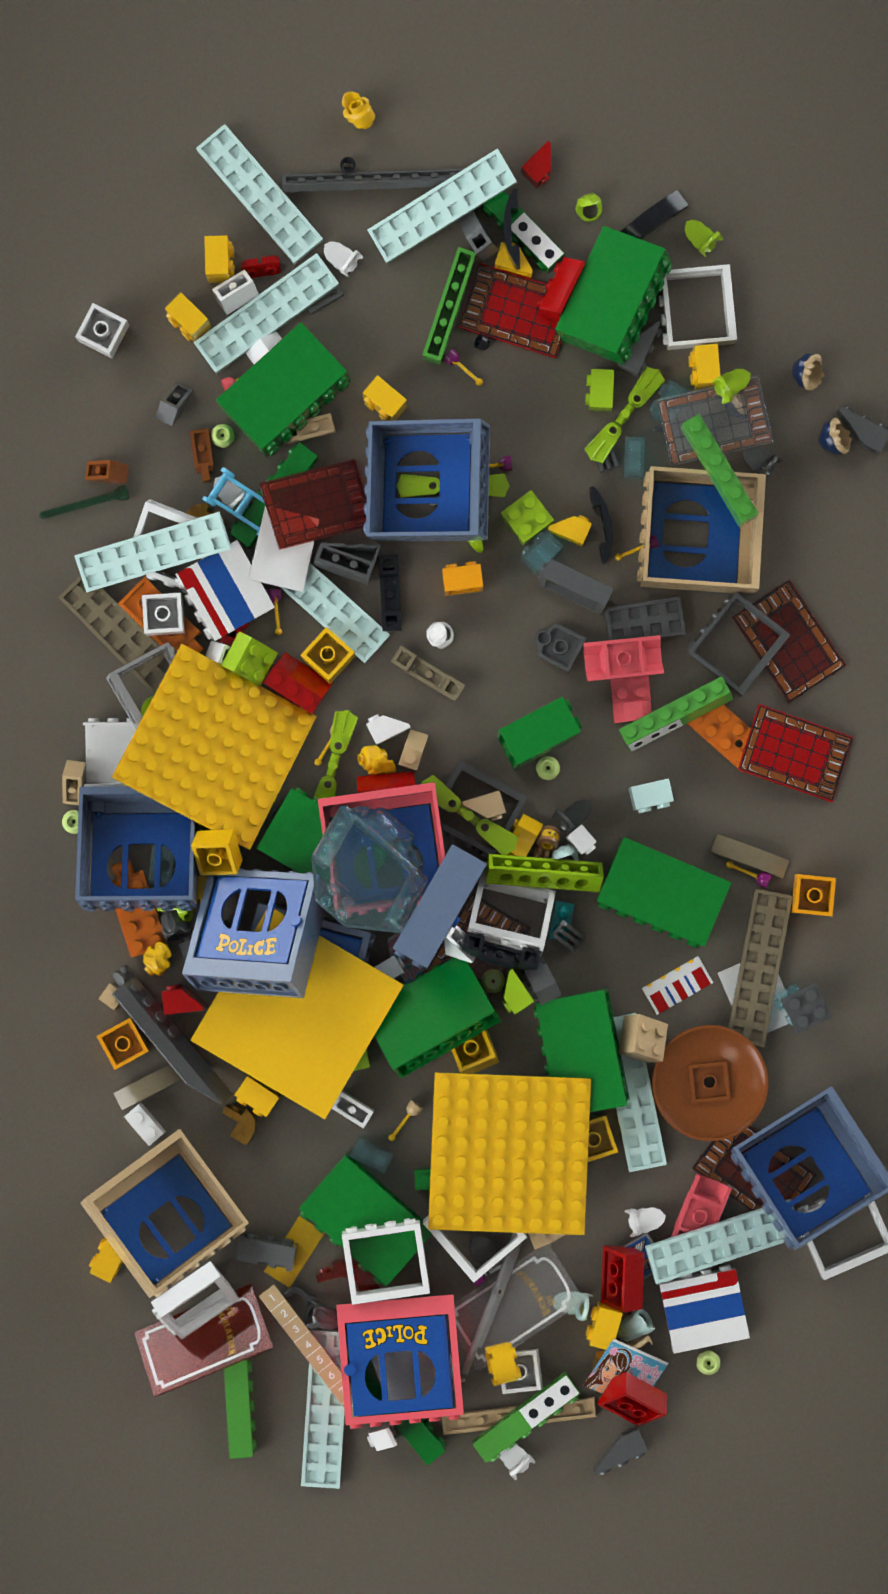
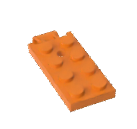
[118,577,204,653]
[687,705,751,773]
[111,859,168,958]

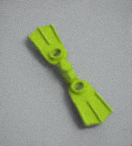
[584,367,665,464]
[397,474,510,498]
[314,710,358,799]
[422,775,518,855]

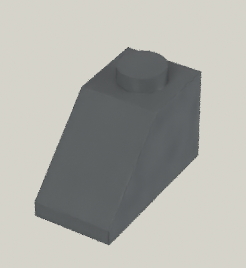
[155,382,193,426]

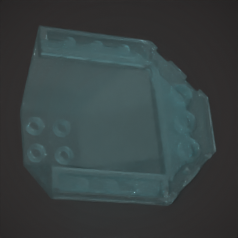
[311,805,428,933]

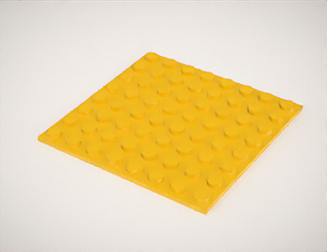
[111,643,317,850]
[190,909,404,1119]
[428,1072,591,1235]

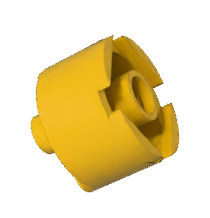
[484,1342,521,1386]

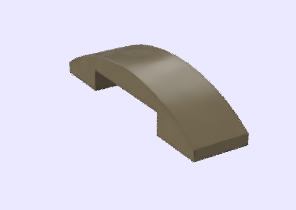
[391,646,466,702]
[711,834,789,879]
[113,1064,182,1110]

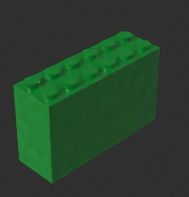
[555,226,672,365]
[216,322,351,458]
[497,696,582,771]
[256,787,393,906]
[595,837,732,949]
[374,957,502,1079]
[533,988,630,1112]
[299,1152,432,1287]

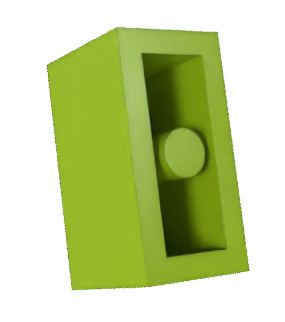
[585,369,614,411]

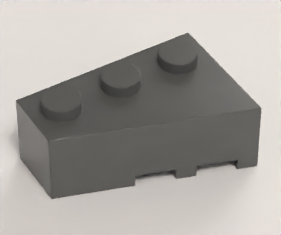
[314,543,382,586]
[519,934,562,1005]
[236,1232,298,1272]

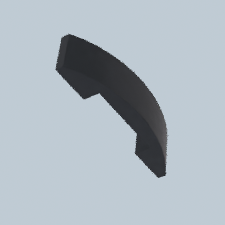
[503,189,520,270]
[620,190,689,240]
[589,486,613,564]
[378,555,402,632]
[462,931,542,970]

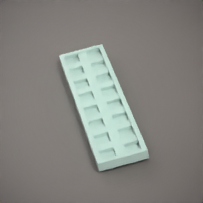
[196,124,323,265]
[367,148,518,264]
[194,253,339,374]
[74,511,231,592]
[251,560,390,664]
[614,1013,667,1172]
[645,1199,802,1284]
[301,1329,349,1489]

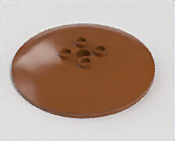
[652,1025,768,1141]

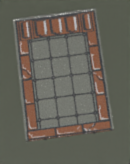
[657,376,774,467]

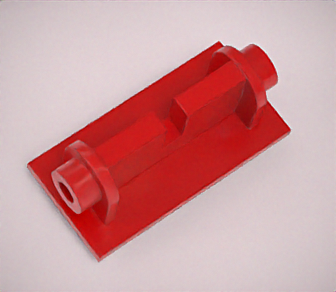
[241,255,281,279]

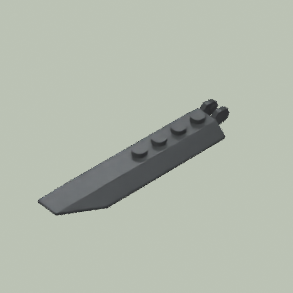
[112,965,233,1105]

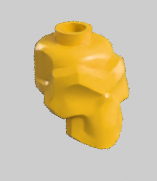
[342,92,376,129]
[357,745,396,775]
[143,942,172,976]

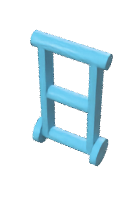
[202,467,283,536]

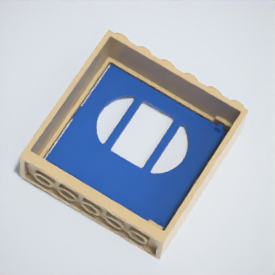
[637,466,766,595]
[80,1129,249,1298]

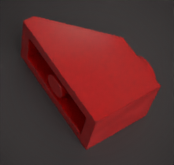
[521,141,551,188]

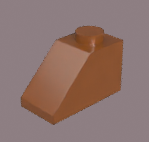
[85,460,129,484]

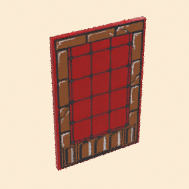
[458,263,562,359]
[738,704,853,802]

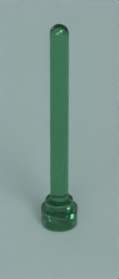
[39,485,129,519]

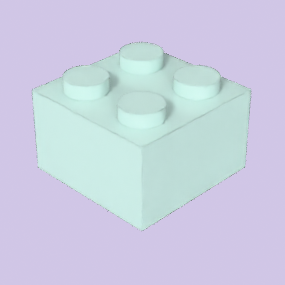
[628,778,674,813]

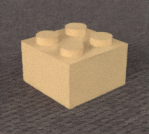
[619,1014,668,1063]

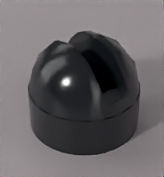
[340,157,356,173]
[474,334,491,350]

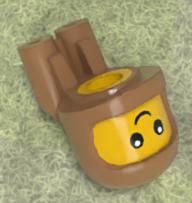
[532,825,560,859]

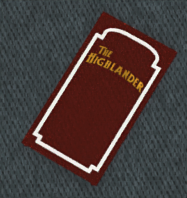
[134,1284,273,1397]

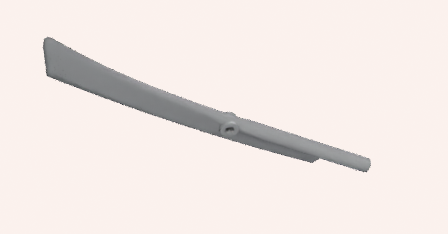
[461,1233,523,1375]

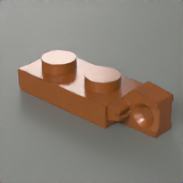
[190,428,214,483]

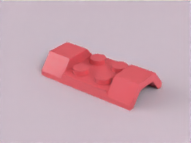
[583,635,664,682]
[610,675,652,724]
[671,1174,732,1237]

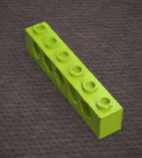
[485,854,604,892]

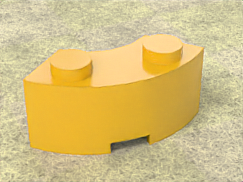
[498,813,544,857]

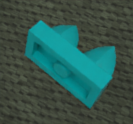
[548,900,575,942]

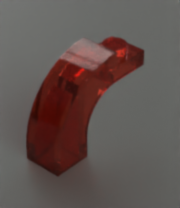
[316,1259,381,1291]

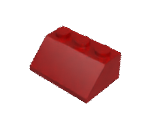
[537,257,586,322]
[263,652,334,715]
[357,771,417,814]
[162,984,209,1015]
[601,1245,645,1313]
[598,1372,667,1426]

